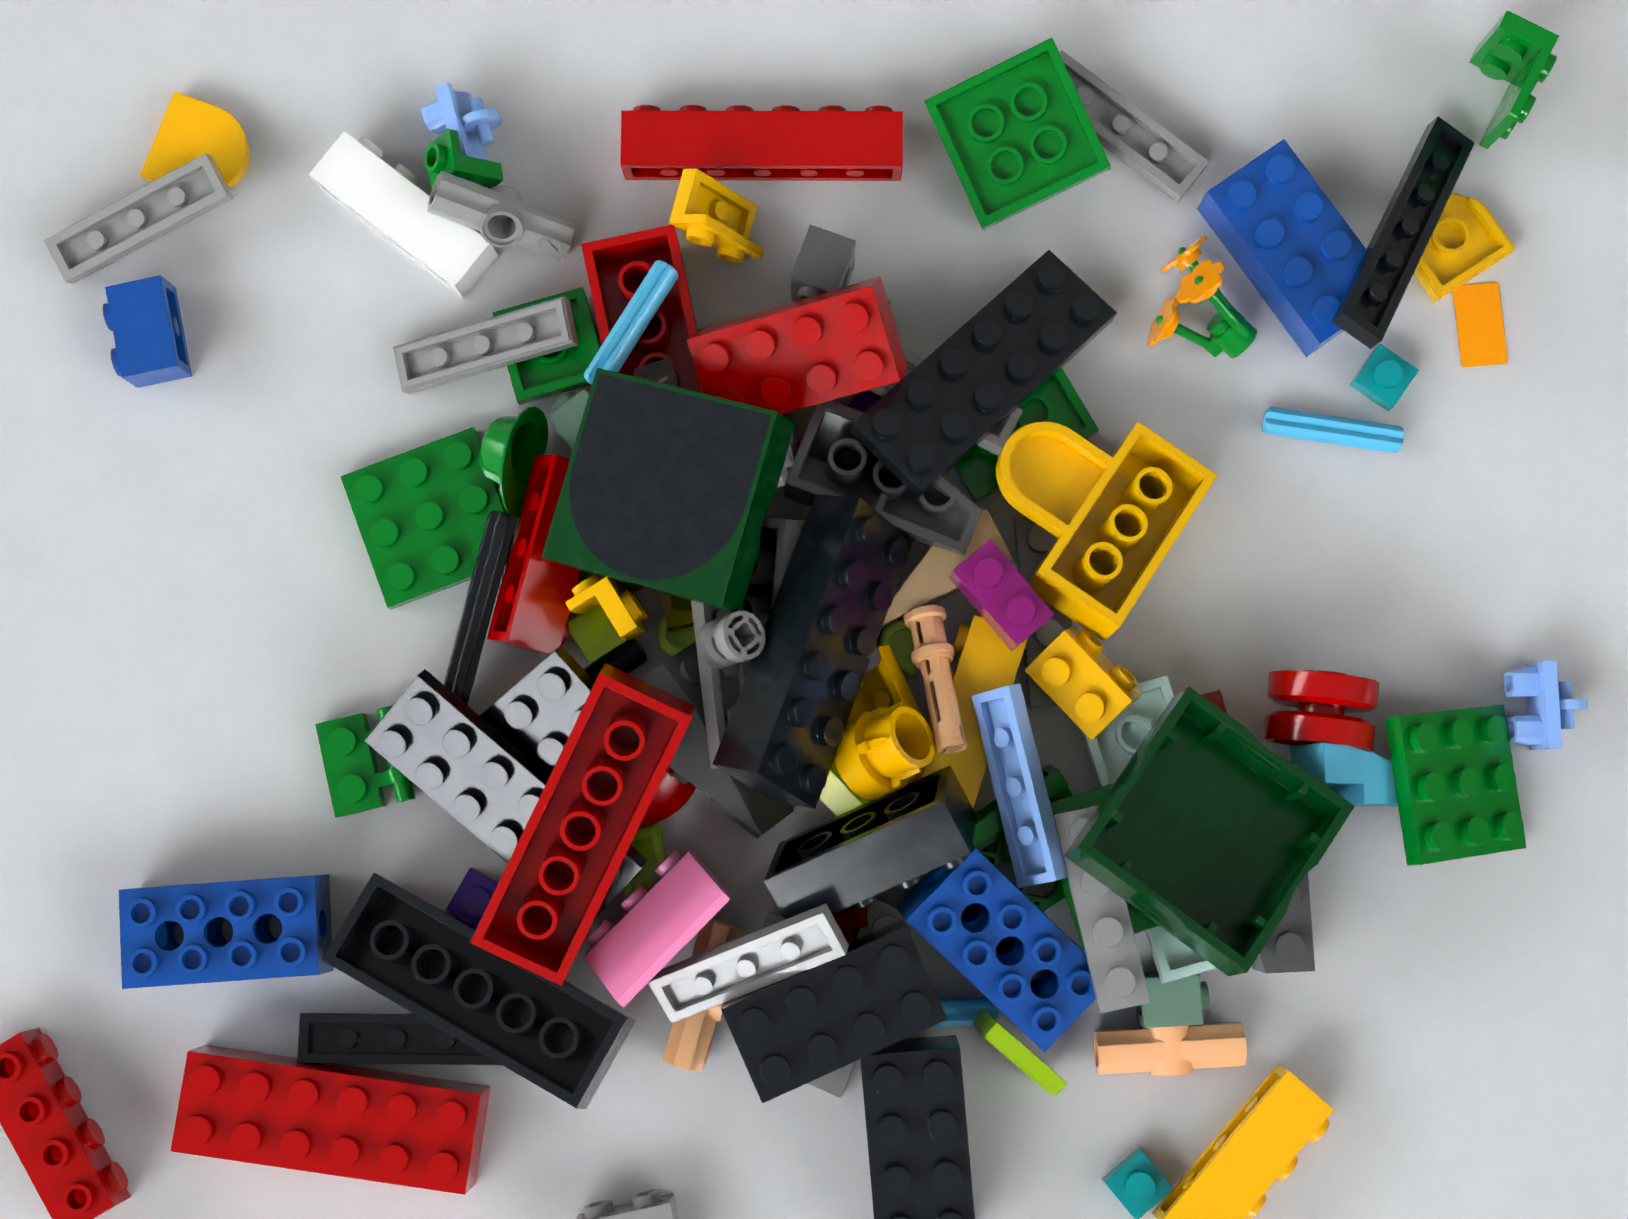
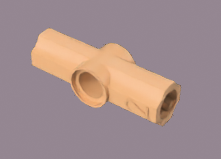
[662,919,743,1072]
[1093,1022,1247,1076]

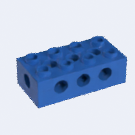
[896,844,1096,1052]
[119,874,333,989]

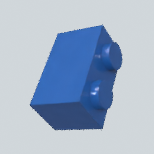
[103,275,192,388]

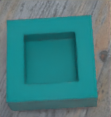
[1350,343,1419,411]
[1102,1147,1173,1219]

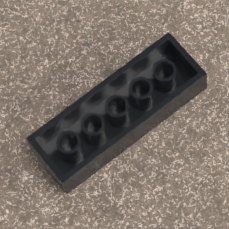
[713,494,913,809]
[322,873,635,1109]

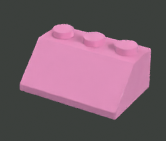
[584,847,730,1008]

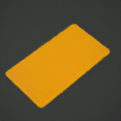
[1453,282,1508,367]

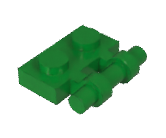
[315,706,416,818]

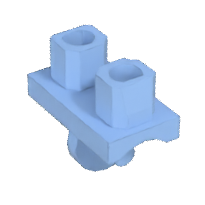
[421,82,502,161]
[1503,660,1588,750]

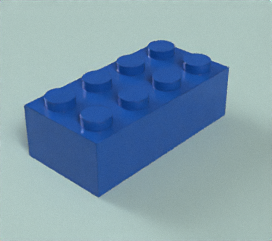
[1197,139,1367,357]

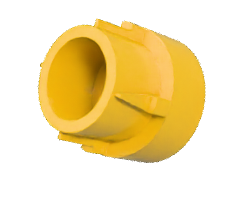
[834,702,935,800]

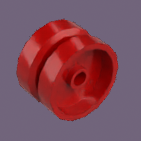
[1263,670,1379,752]

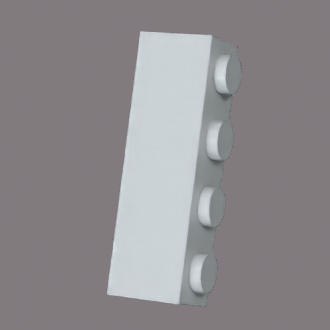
[309,131,498,298]

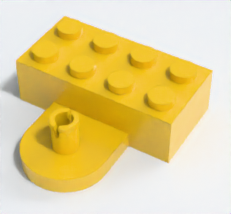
[996,421,1218,641]

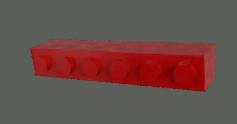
[620,105,903,181]

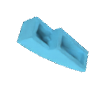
[1290,743,1398,807]

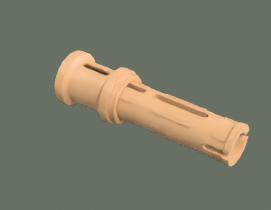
[903,605,968,755]

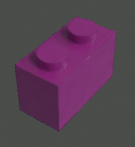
[949,539,1055,651]

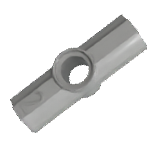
[427,171,576,261]

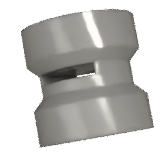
[697,611,766,669]

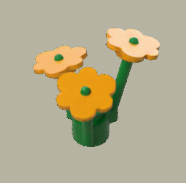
[1147,235,1257,358]

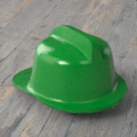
[478,406,548,518]

